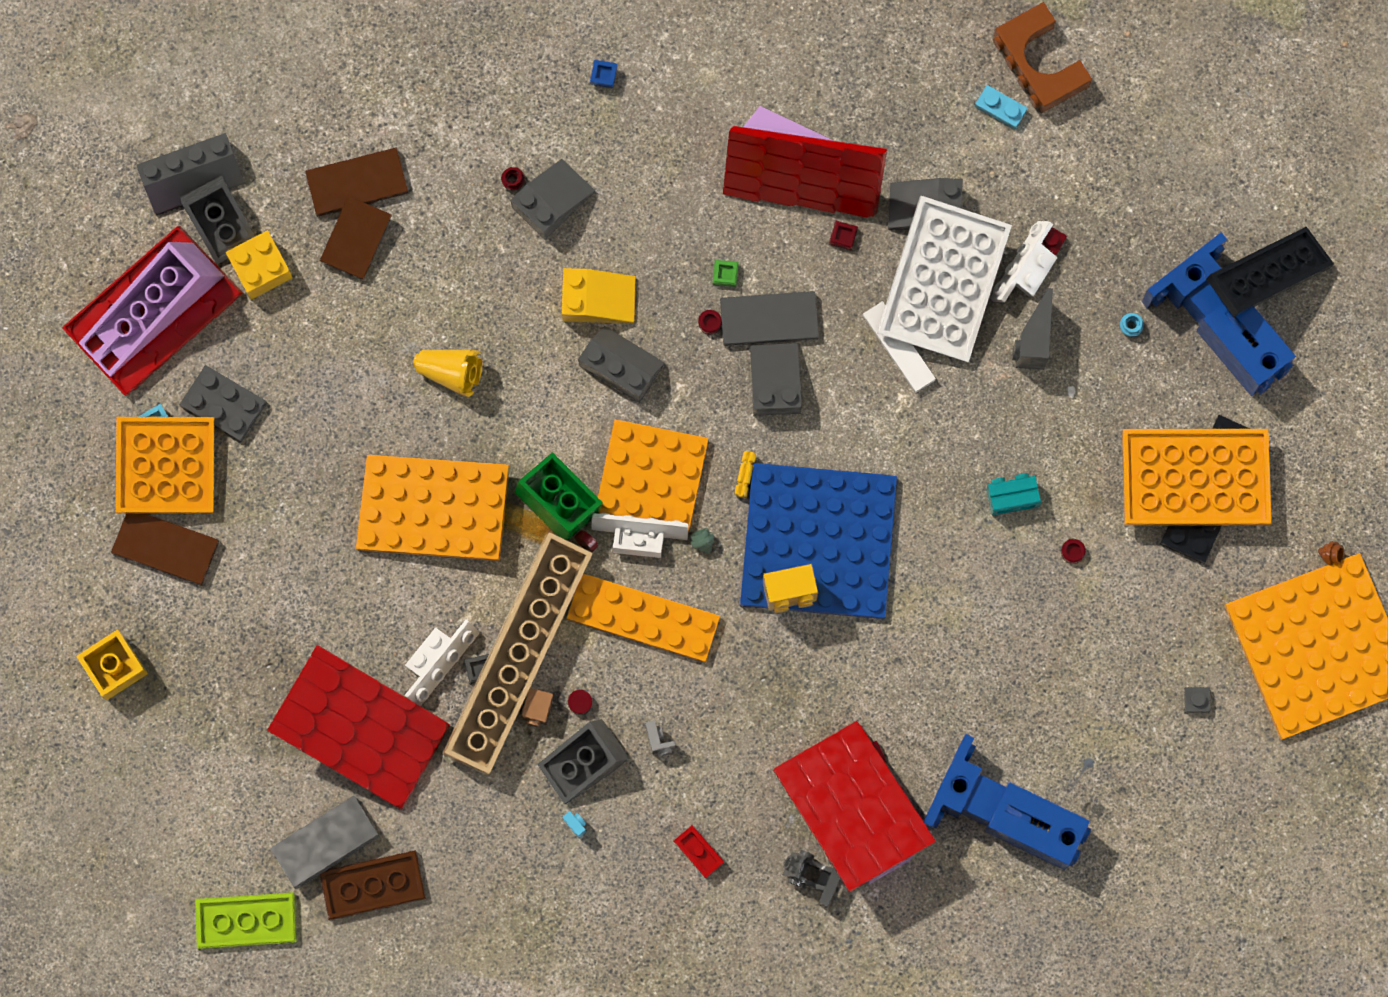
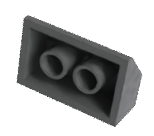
[578,326,665,403]

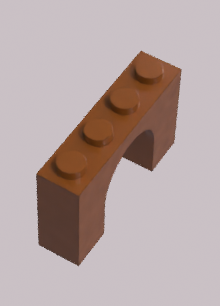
[993,2,1092,114]

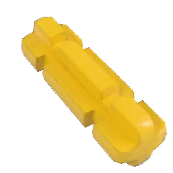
[734,451,756,498]

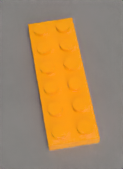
[566,574,720,663]

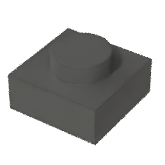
[1184,687,1210,713]

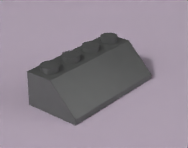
[136,133,245,216]

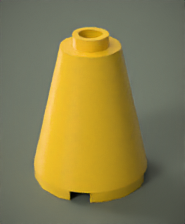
[413,349,483,397]

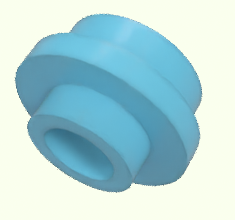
[1120,313,1144,337]

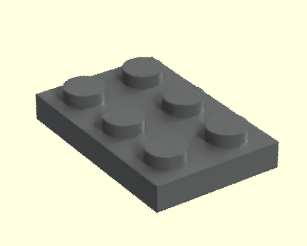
[179,365,267,442]

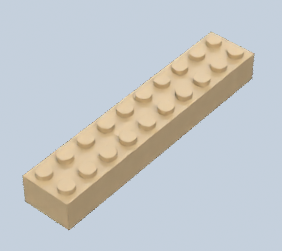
[442,532,593,775]

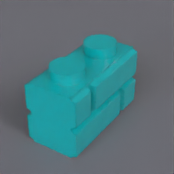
[986,473,1041,516]

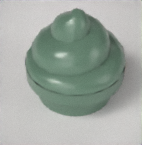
[690,528,714,554]

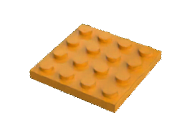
[116,417,214,514]
[598,419,709,532]

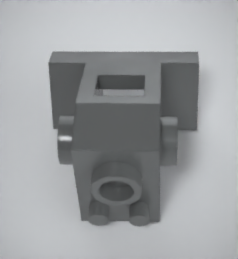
[782,850,840,908]

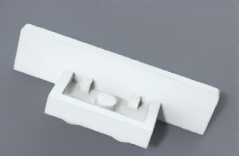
[990,221,1058,303]
[592,513,689,558]
[405,620,479,706]

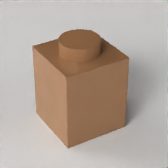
[522,688,554,727]

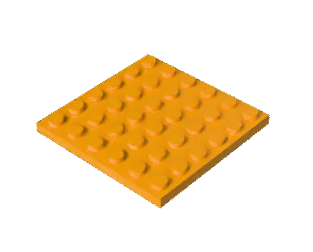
[1224,553,1388,740]

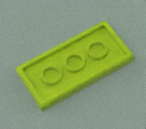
[195,892,297,949]

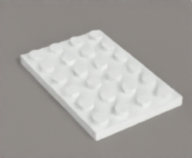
[877,196,1012,362]

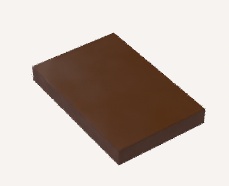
[319,196,392,280]

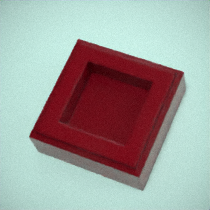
[829,220,858,251]

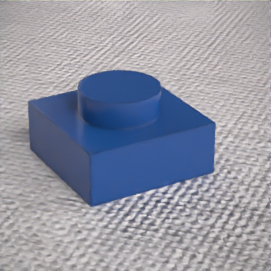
[590,59,618,88]

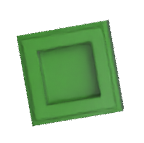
[713,260,739,287]

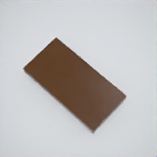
[305,147,408,217]
[111,514,219,586]
[320,850,426,921]

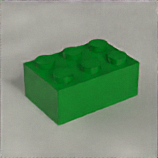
[514,452,603,541]

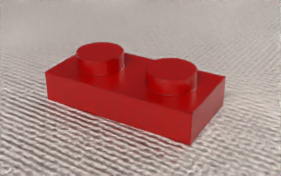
[673,825,724,879]

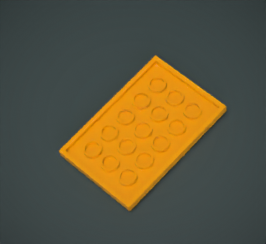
[1122,429,1272,526]
[356,455,510,561]

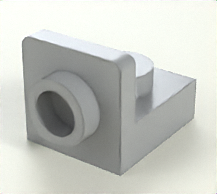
[645,720,676,756]

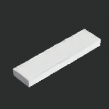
[863,301,936,393]

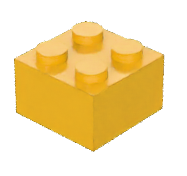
[225,230,293,300]
[763,564,818,613]
[76,629,148,700]

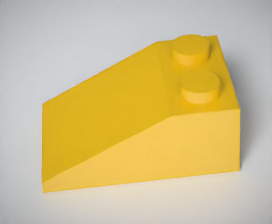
[562,268,636,323]

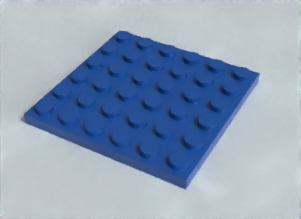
[740,463,897,619]

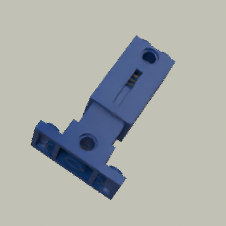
[1141,232,1296,397]
[923,734,1091,870]

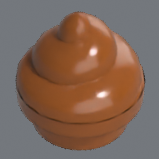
[1318,541,1344,565]

